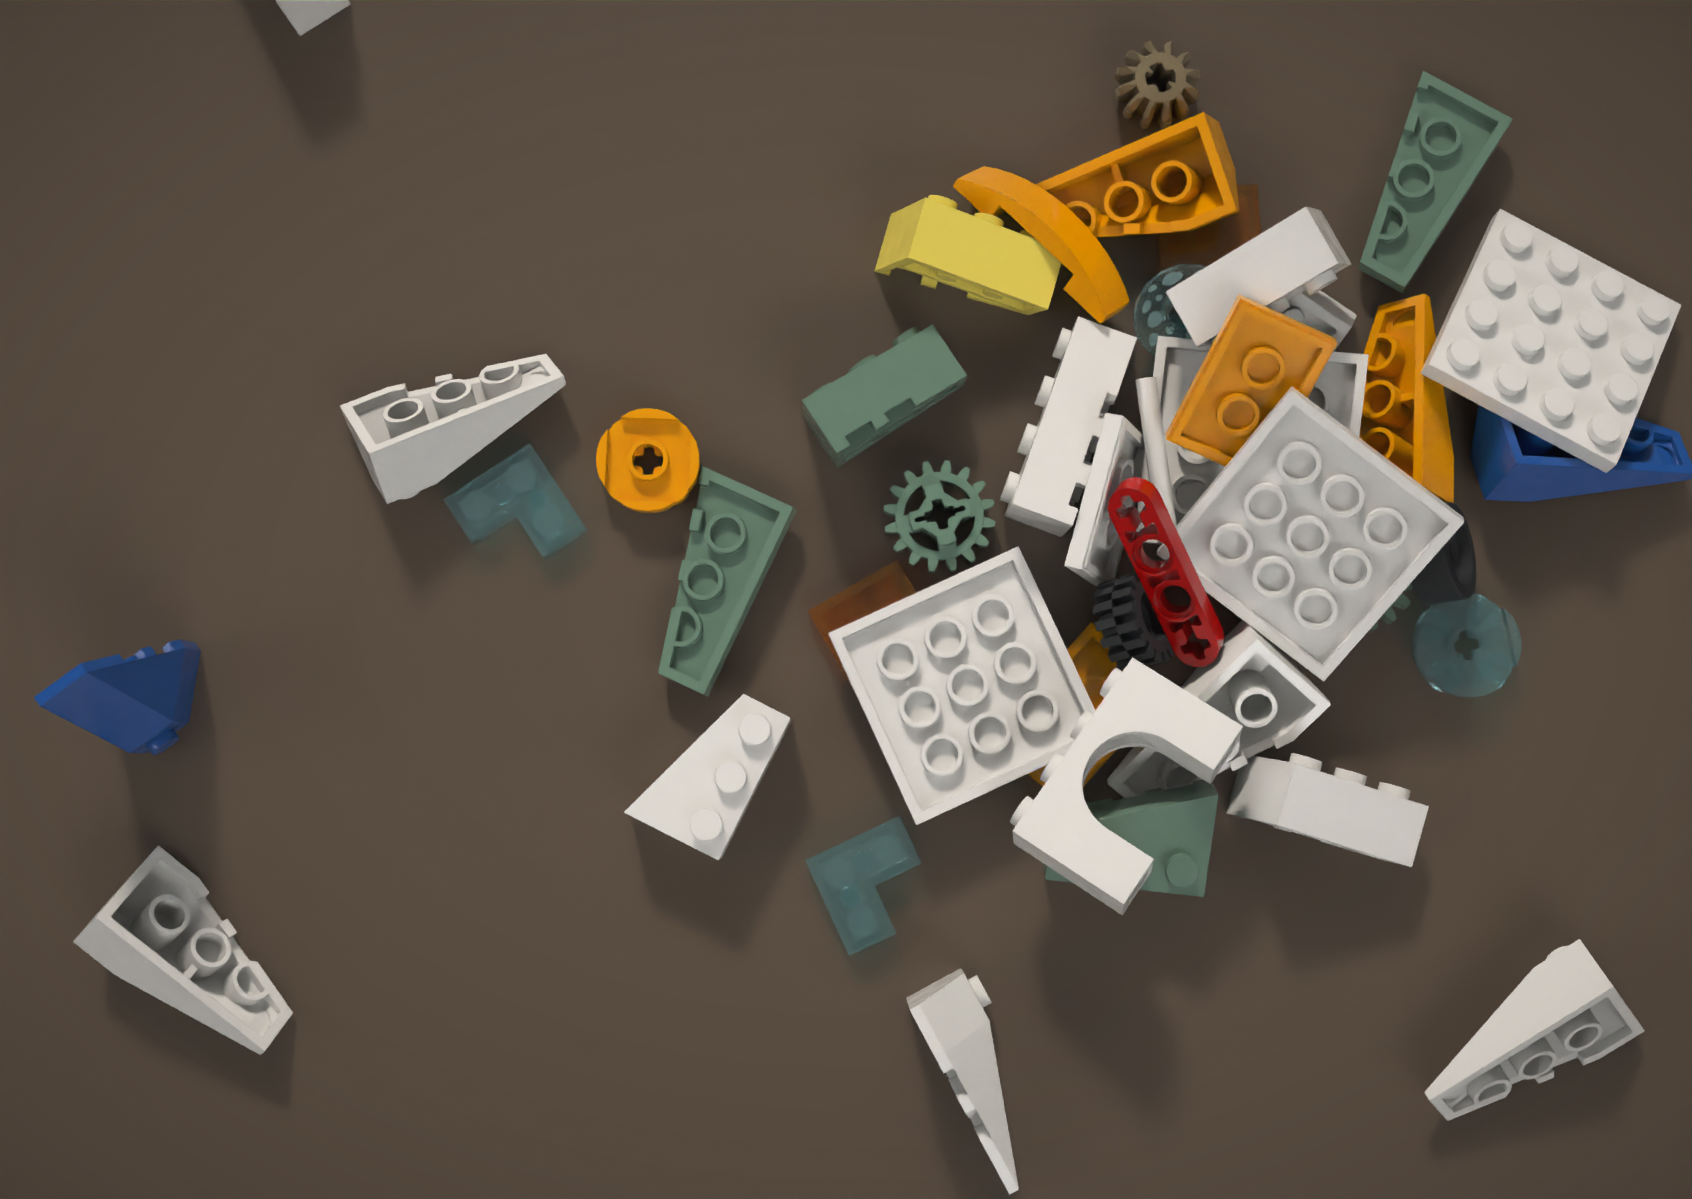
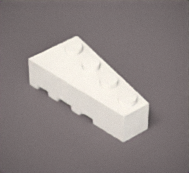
[1000,316,1137,537]

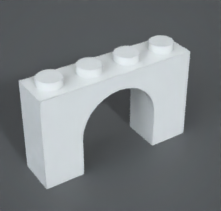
[1010,657,1243,915]

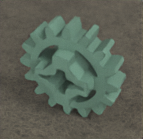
[883,460,996,574]

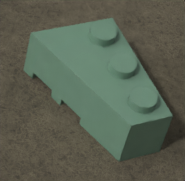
[802,324,967,468]
[1041,779,1219,897]

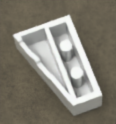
[1166,207,1352,347]
[624,694,792,860]
[1226,753,1429,867]

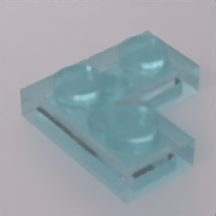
[443,443,588,559]
[805,816,922,956]

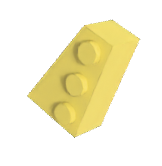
[874,195,1061,315]

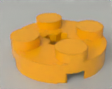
[596,408,701,513]

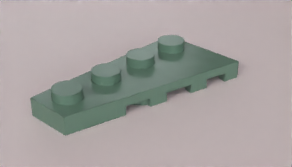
[1358,71,1513,294]
[658,466,797,697]

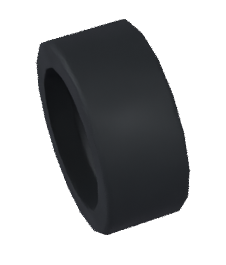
[1411,502,1476,605]

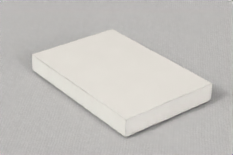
[1064,413,1145,586]

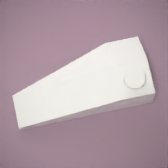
[340,354,566,504]
[1107,620,1331,798]
[73,845,293,1055]
[1424,939,1645,1121]
[906,968,1019,1195]

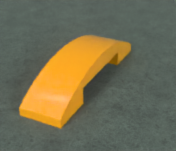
[953,166,1130,324]

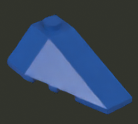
[1470,405,1692,502]
[34,639,201,756]

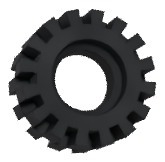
[1093,572,1174,671]

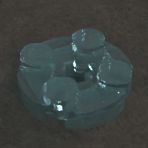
[1412,593,1522,698]

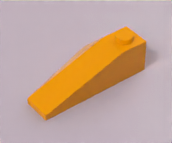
[1036,112,1239,238]
[1359,293,1454,503]

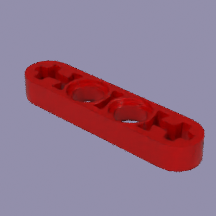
[1107,477,1225,667]

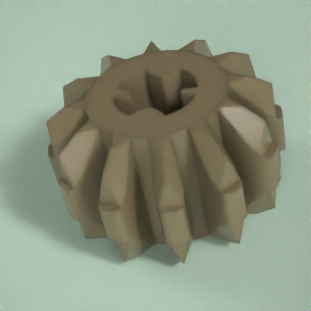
[1113,40,1201,130]

